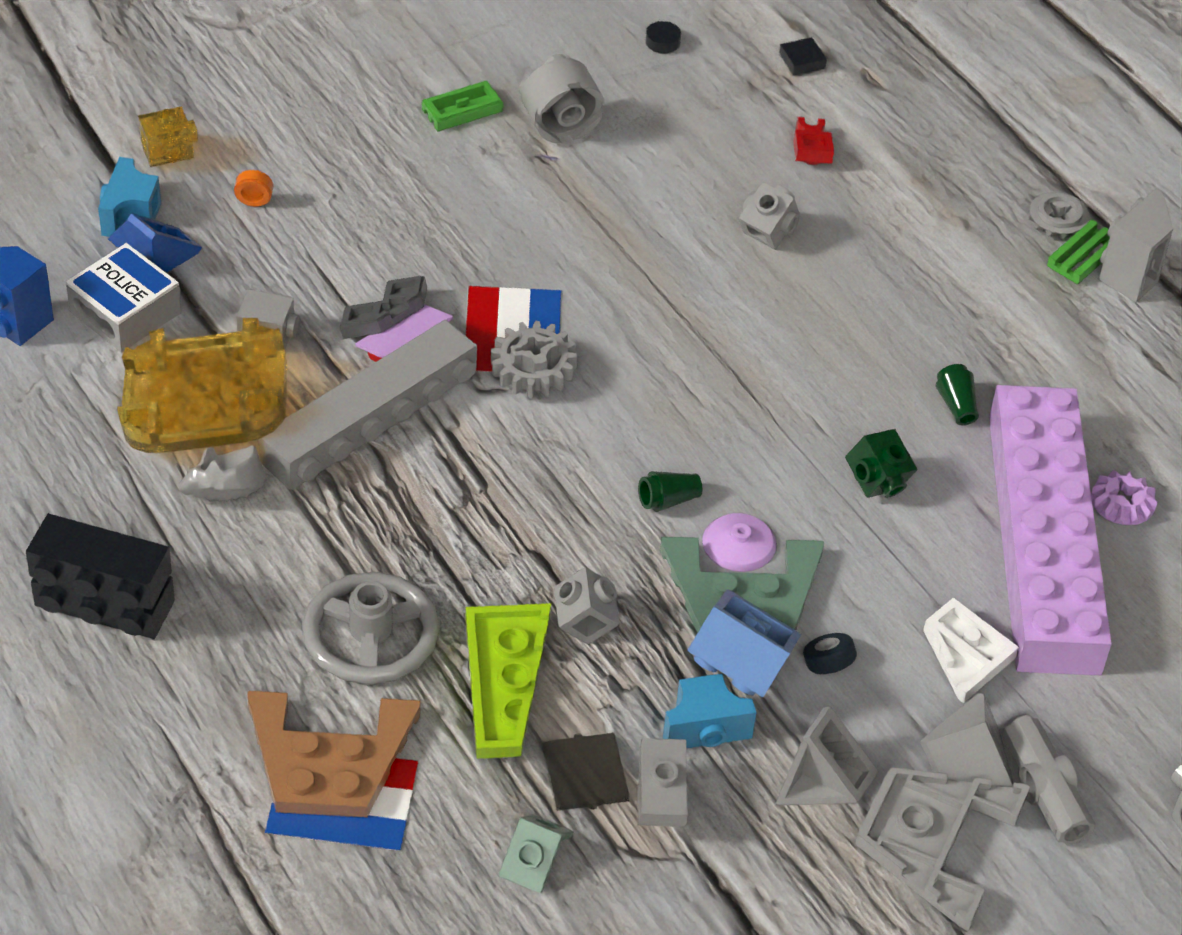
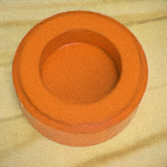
[234,170,274,207]

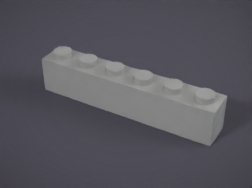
[258,319,477,491]

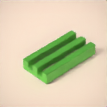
[422,80,503,132]
[1047,219,1110,285]

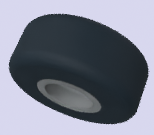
[803,633,857,674]

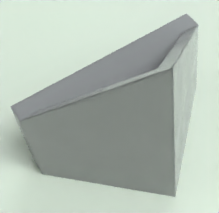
[920,693,1014,787]
[775,706,878,805]

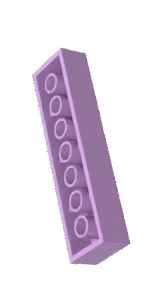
[989,385,1111,676]

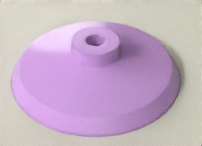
[702,513,777,572]

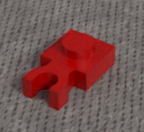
[793,117,834,165]

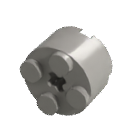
[519,54,605,143]

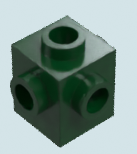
[845,429,918,498]

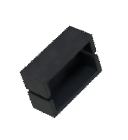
[25,513,175,639]

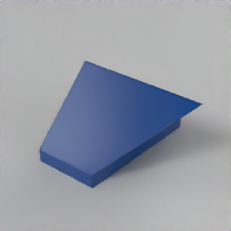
[108,213,202,273]

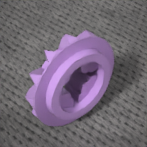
[1091,470,1158,525]

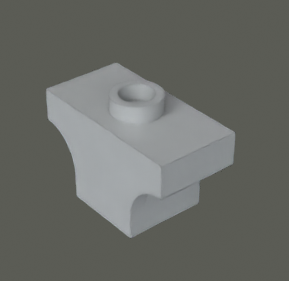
[638,738,688,827]

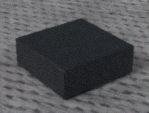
[779,37,827,76]

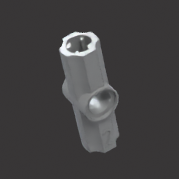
[1002,715,1095,846]

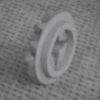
[1029,192,1089,240]

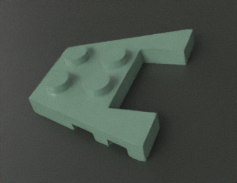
[660,537,824,633]

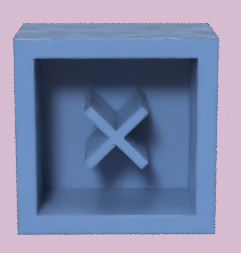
[687,589,802,697]

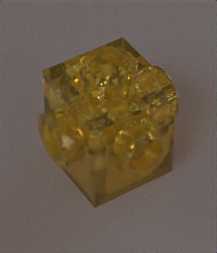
[138,106,198,168]

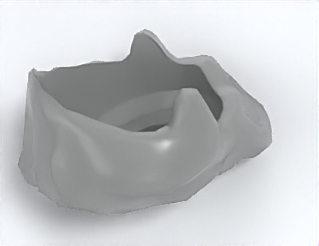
[178,445,267,502]

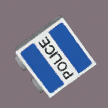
[66,243,181,353]

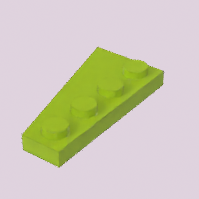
[465,603,551,759]

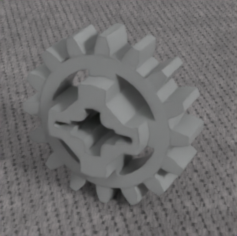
[491,321,577,398]

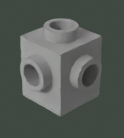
[738,182,800,250]
[554,567,620,645]

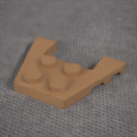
[247,691,421,818]

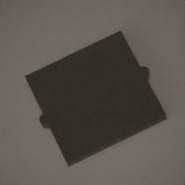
[542,732,630,811]

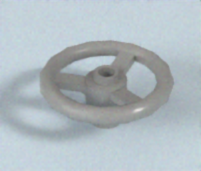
[302,572,440,685]

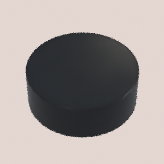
[645,21,681,54]

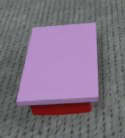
[355,304,453,362]

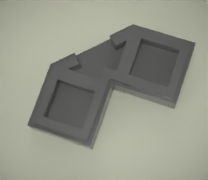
[340,276,428,339]

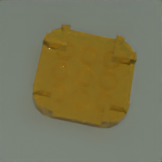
[117,318,287,453]

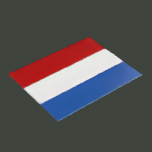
[466,286,561,372]
[265,758,418,851]

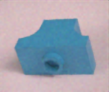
[98,157,161,237]
[663,673,757,748]

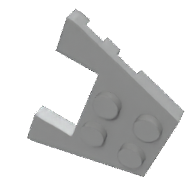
[855,767,1031,931]

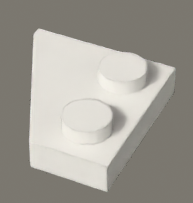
[923,598,1019,703]

